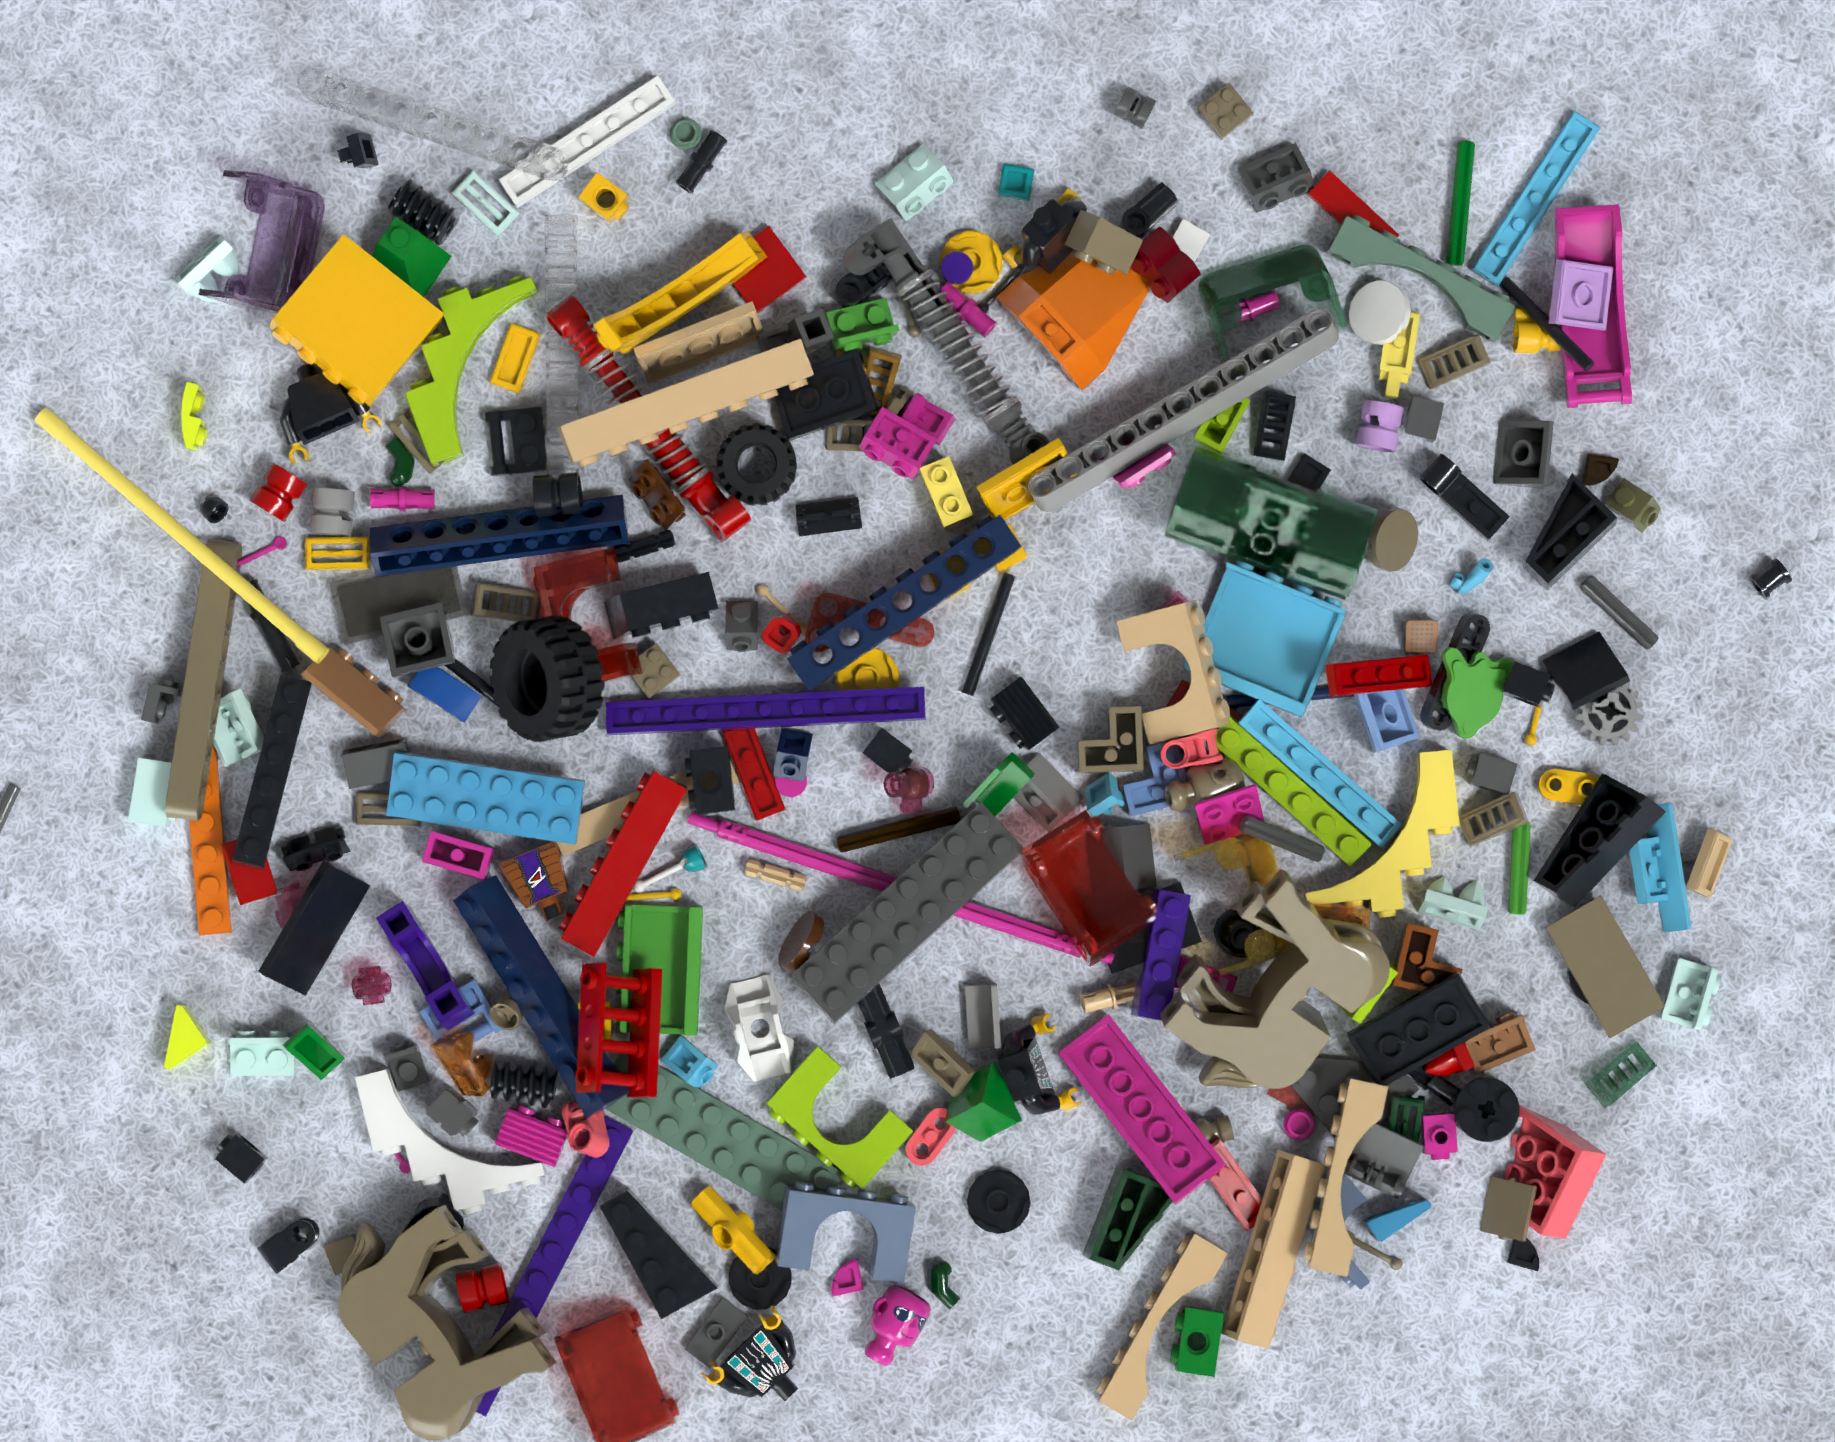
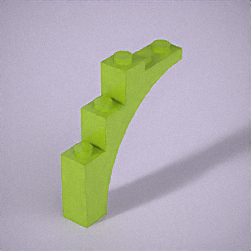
[405,275,538,467]

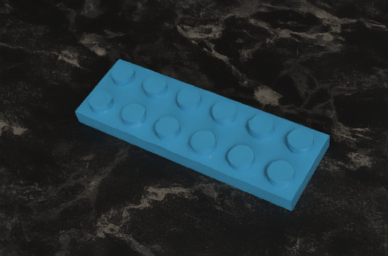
[386,751,585,845]

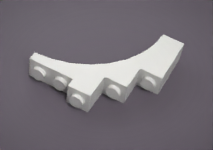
[355,1069,547,1215]

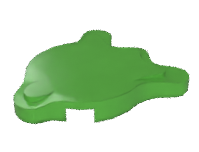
[1441,647,1514,739]

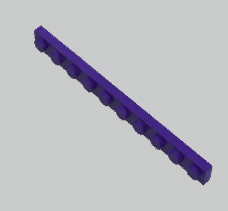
[606,687,926,736]
[476,1116,633,1417]

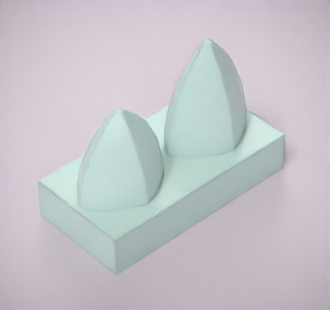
[174,235,238,303]
[1418,877,1488,930]

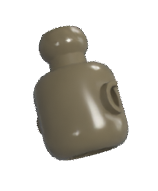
[1165,758,1246,811]

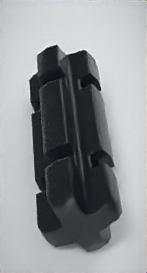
[613,530,675,563]

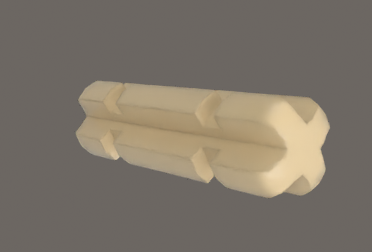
[744,859,807,891]

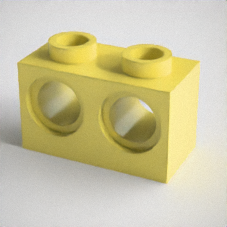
[920,456,973,530]

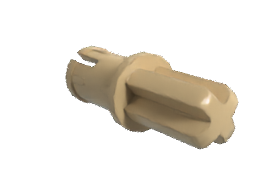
[1080,982,1137,1014]

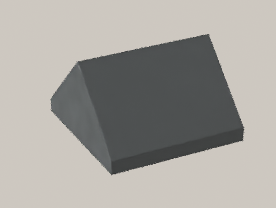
[1493,421,1554,489]
[380,602,455,677]
[1086,824,1157,894]

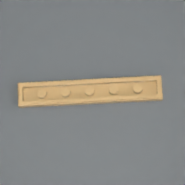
[557,760,739,857]

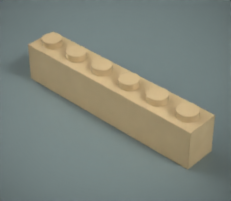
[1221,1150,1325,1349]

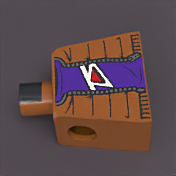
[499,841,569,921]

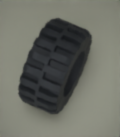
[490,616,605,742]

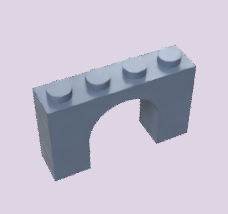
[774,1181,916,1283]

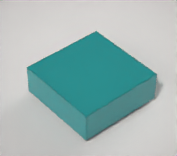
[998,163,1035,201]

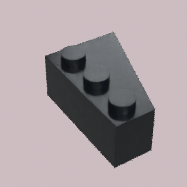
[1525,473,1617,591]

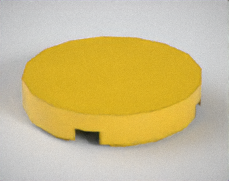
[940,231,1002,294]
[836,648,900,691]

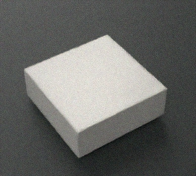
[1173,219,1210,263]

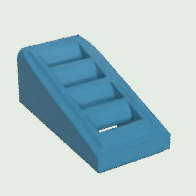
[1363,1198,1432,1242]

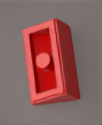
[221,839,277,905]

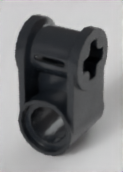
[835,264,894,308]
[257,1218,320,1274]

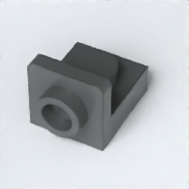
[141,678,183,724]
[385,1041,430,1092]

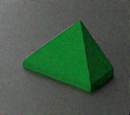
[283,1022,345,1080]

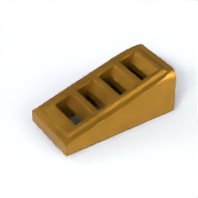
[866,346,902,416]

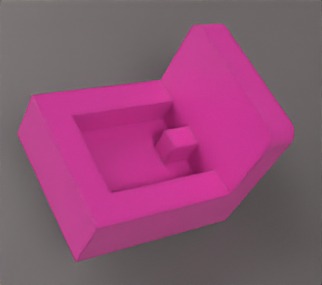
[901,393,955,446]

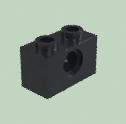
[684,746,736,815]

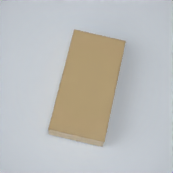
[1686,828,1733,898]

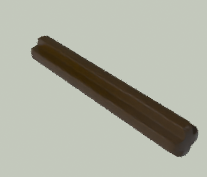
[836,806,961,853]

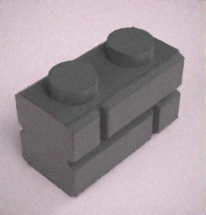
[426,1088,479,1137]

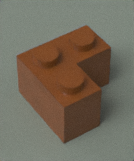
[1390,923,1463,992]

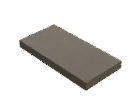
[1545,895,1665,1038]

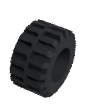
[716,423,797,506]

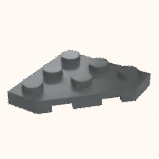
[1291,1057,1420,1138]

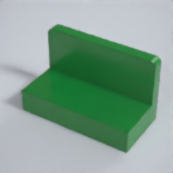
[962,752,1035,816]

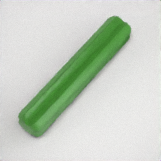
[1508,822,1531,915]

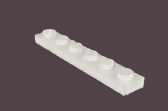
[499,76,676,208]

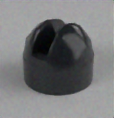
[200,495,228,523]

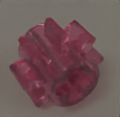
[352,966,392,1005]

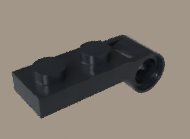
[1419,453,1510,541]

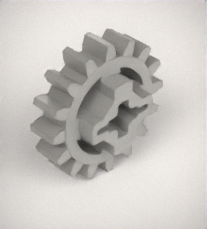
[1573,683,1644,746]

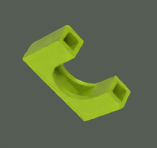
[767,1046,914,1189]

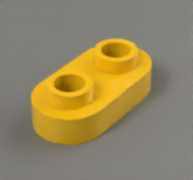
[1538,769,1598,805]

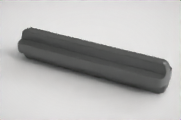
[1580,575,1659,650]
[1239,815,1325,862]

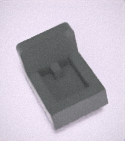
[725,601,758,652]

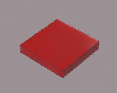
[733,226,807,314]

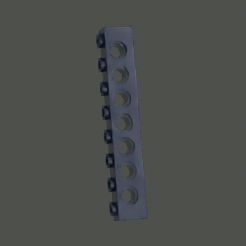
[370,494,629,577]
[787,514,1022,692]

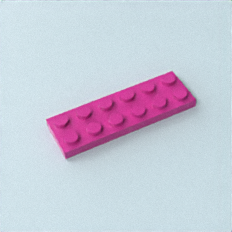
[1058,1014,1226,1205]

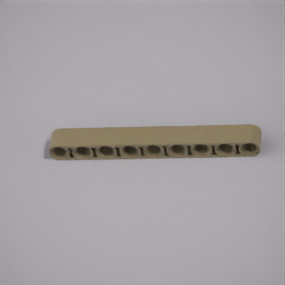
[165,539,242,821]

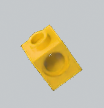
[578,172,630,224]

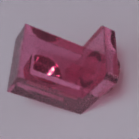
[275,882,308,929]

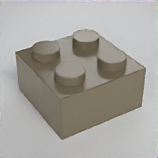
[1197,83,1254,140]
[625,643,681,699]

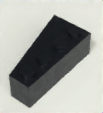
[1534,773,1666,907]
[600,1189,719,1319]

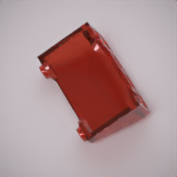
[1021,810,1157,967]
[554,1304,680,1442]

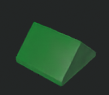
[945,1062,1022,1142]

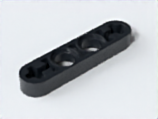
[1420,613,1490,731]

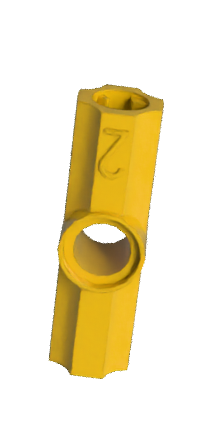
[690,1186,776,1275]

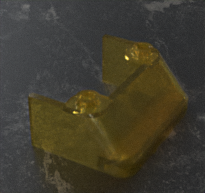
[1173,833,1291,977]

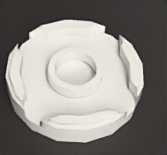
[1349,280,1411,345]

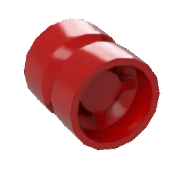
[249,463,308,522]
[455,1262,509,1313]

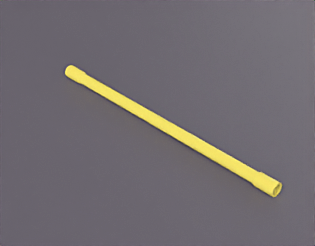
[35,407,329,664]

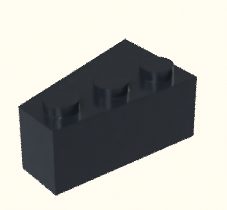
[604,572,719,639]

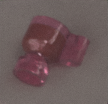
[883,767,934,814]

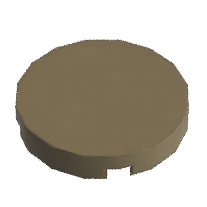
[1368,507,1418,572]

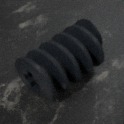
[388,179,459,246]
[490,1058,559,1108]

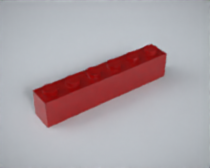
[559,769,687,957]

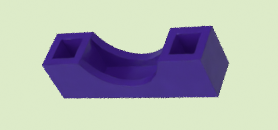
[1131,889,1191,1021]
[376,901,475,1030]

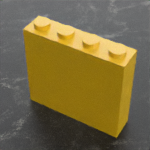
[269,234,444,407]

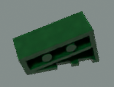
[1082,1165,1173,1271]

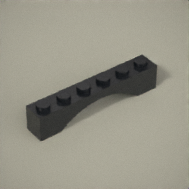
[231,674,312,871]

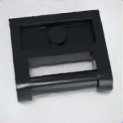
[484,406,548,476]

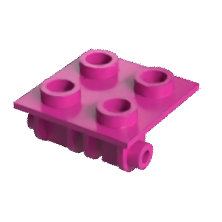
[1194,784,1264,845]

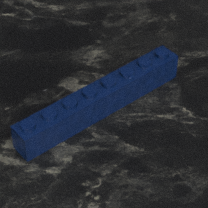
[453,875,630,1118]

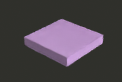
[1549,260,1613,331]

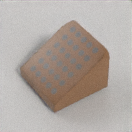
[1404,620,1438,653]

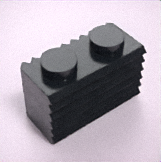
[989,676,1059,751]

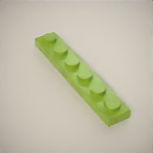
[1215,715,1372,867]

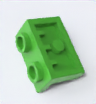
[825,298,900,353]

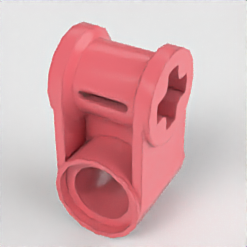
[1160,728,1223,769]
[561,1102,609,1158]

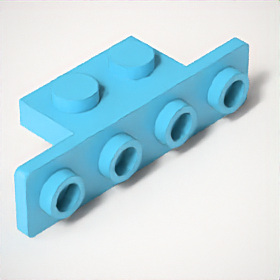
[1629,803,1691,932]

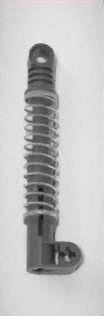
[843,218,1050,464]

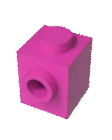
[1421,1113,1458,1160]

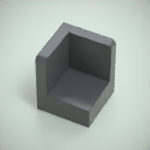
[1405,396,1444,443]

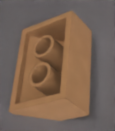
[301,647,406,738]

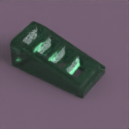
[1584,1041,1657,1108]

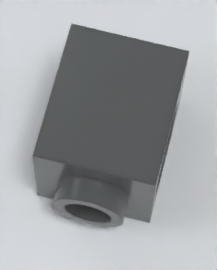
[1466,753,1518,795]

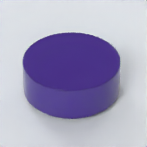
[941,252,973,285]

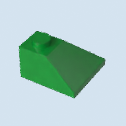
[372,217,452,297]

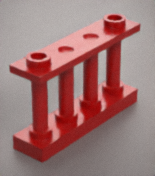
[575,962,663,1098]

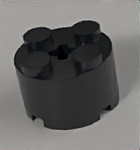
[1454,1077,1520,1142]

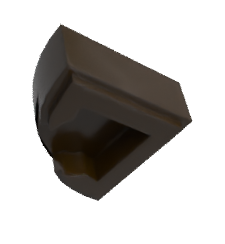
[1582,454,1619,486]

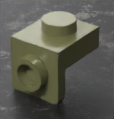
[1605,478,1661,533]

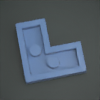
[1123,742,1186,817]

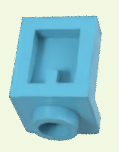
[661,1036,718,1089]

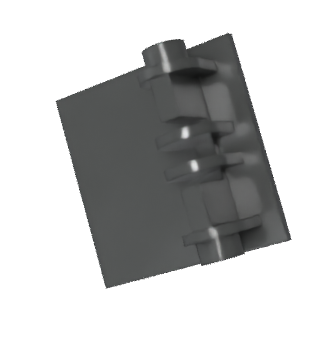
[1344,1123,1424,1199]

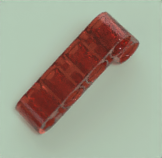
[805,593,935,654]

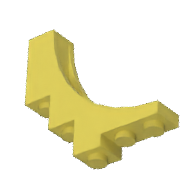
[1303,749,1460,918]

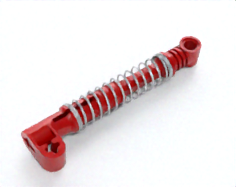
[545,295,751,543]

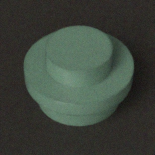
[670,118,702,150]

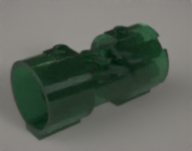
[1164,446,1378,600]

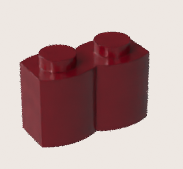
[1131,226,1201,303]

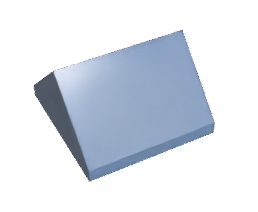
[1354,689,1420,753]

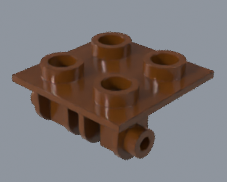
[628,459,686,531]

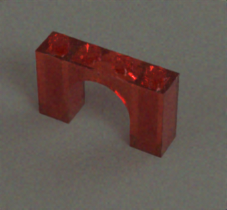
[533,549,643,683]

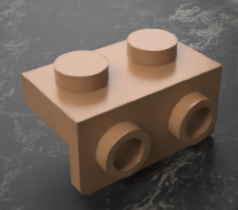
[1465,1011,1536,1074]

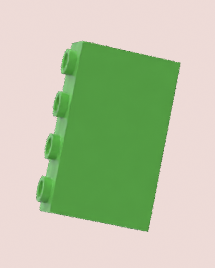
[614,904,703,1036]

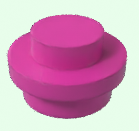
[1283,1108,1315,1140]

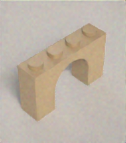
[1116,600,1230,745]

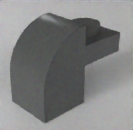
[756,308,834,353]

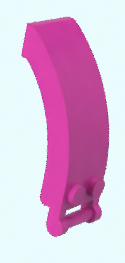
[1554,204,1632,408]

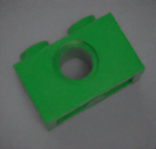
[1170,1305,1224,1377]

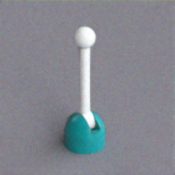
[633,844,707,893]

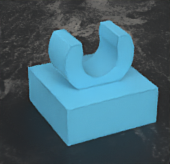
[1084,772,1125,817]

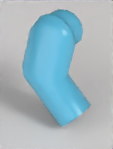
[1449,558,1493,594]

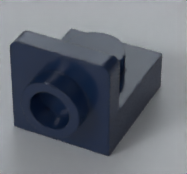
[773,728,813,781]

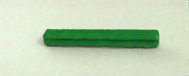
[1446,140,1475,266]

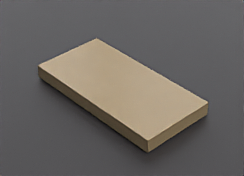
[633,301,764,384]

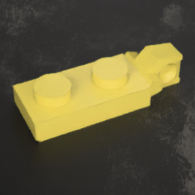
[1379,311,1420,399]

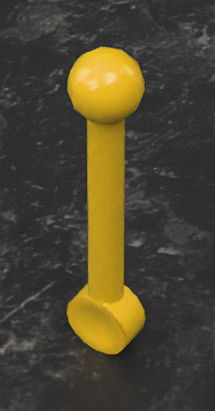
[1524,707,1542,746]
[625,888,682,902]

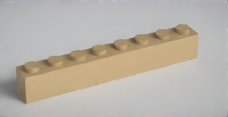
[558,339,814,467]

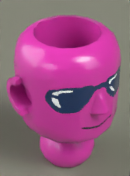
[865,1285,931,1366]

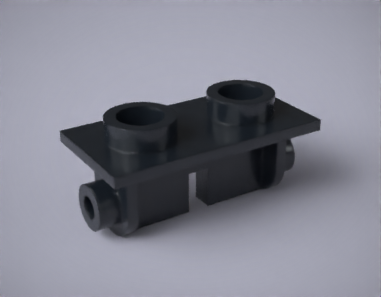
[795,497,862,537]
[281,825,351,872]

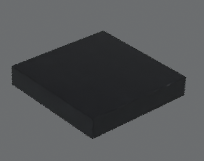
[1543,632,1630,710]

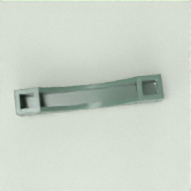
[1325,215,1515,343]

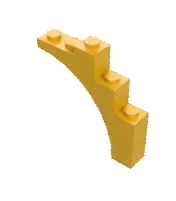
[593,231,767,354]

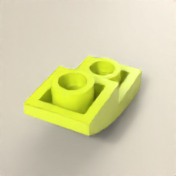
[181,382,208,452]

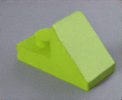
[1193,398,1251,454]

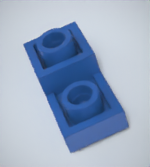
[407,667,482,723]

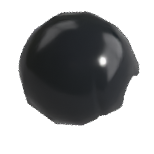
[1214,909,1265,958]

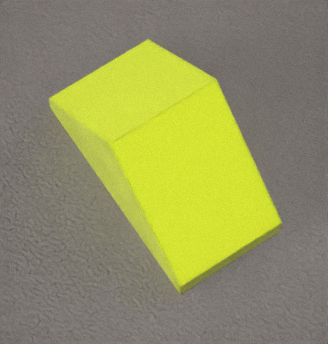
[164,1004,211,1069]

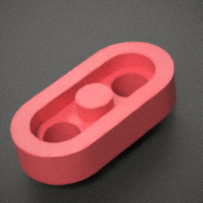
[906,1107,956,1166]

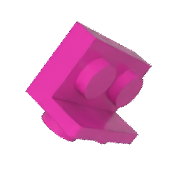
[859,406,937,480]

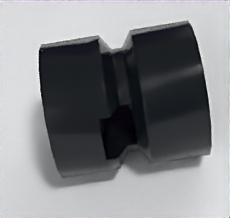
[533,472,583,517]

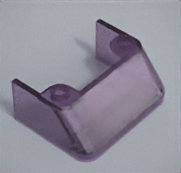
[198,170,325,314]

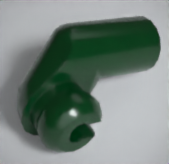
[385,437,415,487]
[929,1260,960,1310]

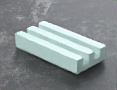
[452,170,520,237]

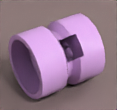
[1355,400,1404,453]

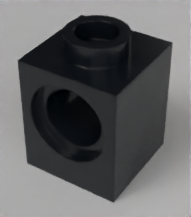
[1503,662,1555,709]
[863,728,913,777]
[215,1133,268,1184]

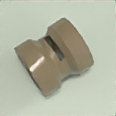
[490,988,524,1030]

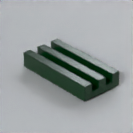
[1387,1093,1425,1143]

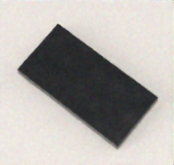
[258,860,370,996]
[1347,971,1491,1086]

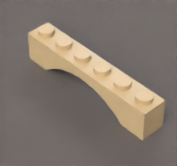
[1303,1078,1388,1277]
[1096,1232,1228,1421]

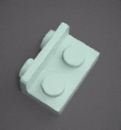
[228,1031,296,1076]

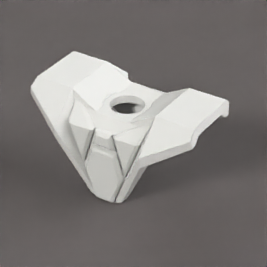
[724,974,794,1082]

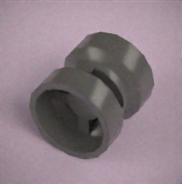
[1114,87,1156,129]

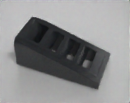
[1253,391,1296,461]

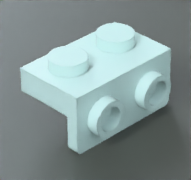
[875,144,954,221]
[214,689,264,767]
[1659,958,1721,1030]

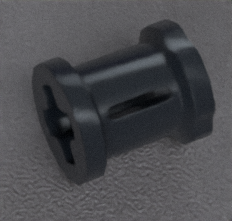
[1749,558,1792,600]

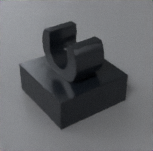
[337,133,379,169]

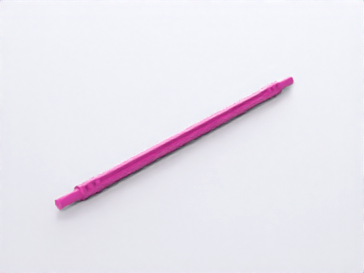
[687,811,1115,964]

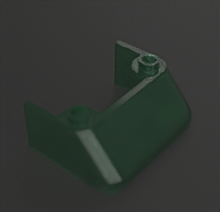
[1198,244,1347,365]

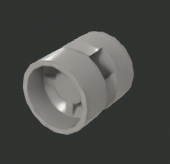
[310,488,355,537]

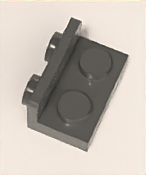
[1238,143,1314,212]

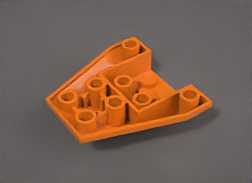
[996,251,1151,391]

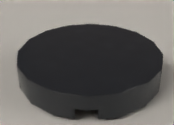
[967,1169,1031,1234]
[729,1246,792,1310]

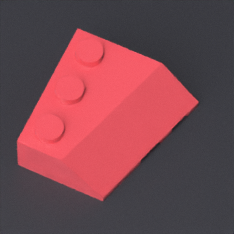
[1504,1105,1607,1239]

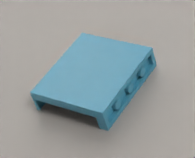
[1183,560,1347,718]

